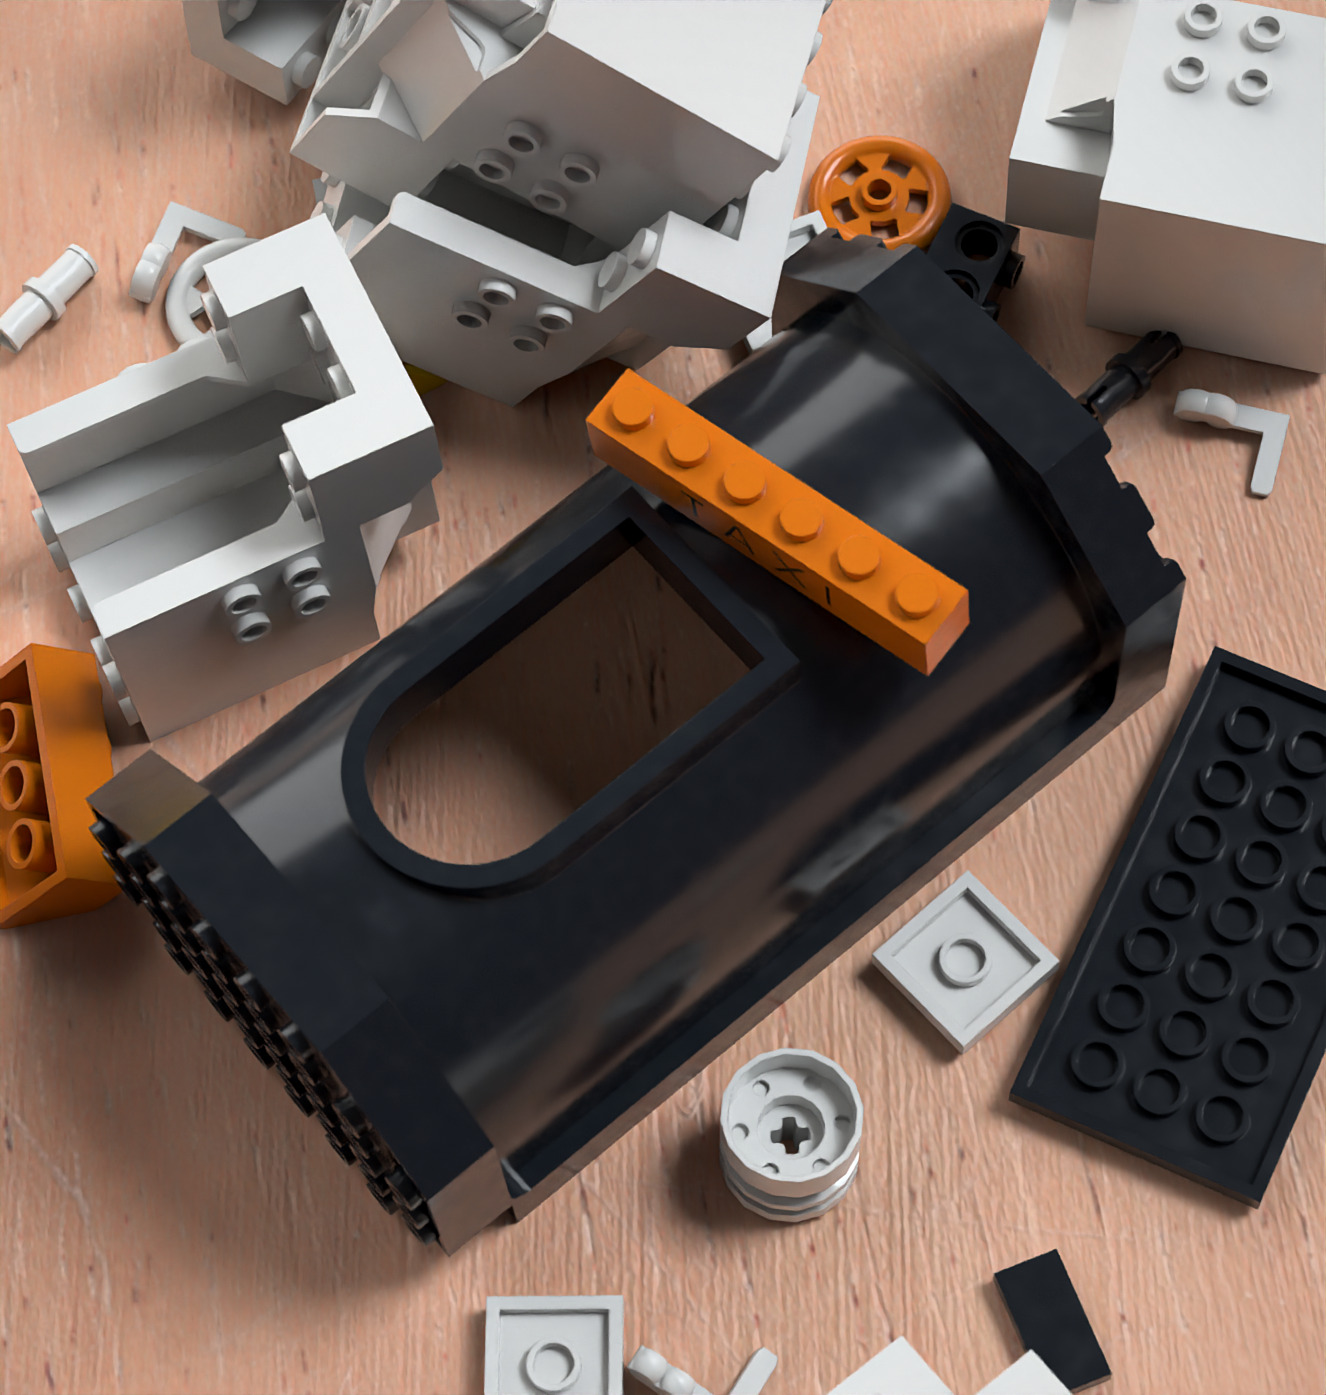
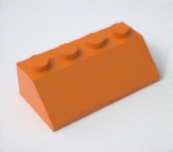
[0,643,123,929]

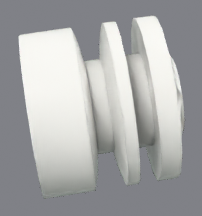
[719,1048,864,1222]

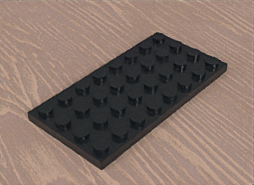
[1009,646,1326,1210]

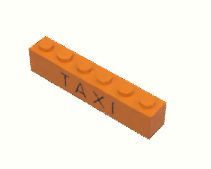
[585,368,969,676]

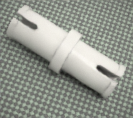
[0,244,99,354]

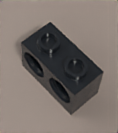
[926,203,1025,322]

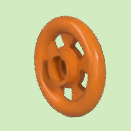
[807,135,951,251]

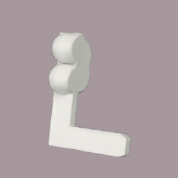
[129,201,246,304]
[1173,389,1290,497]
[627,1345,778,1395]

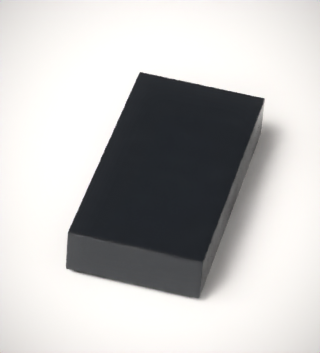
[993,1249,1112,1394]

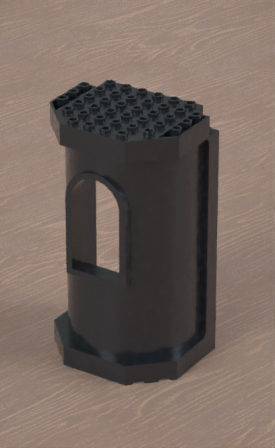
[85,227,1187,1257]

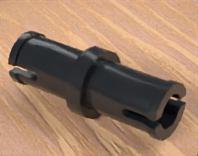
[1075,330,1183,427]

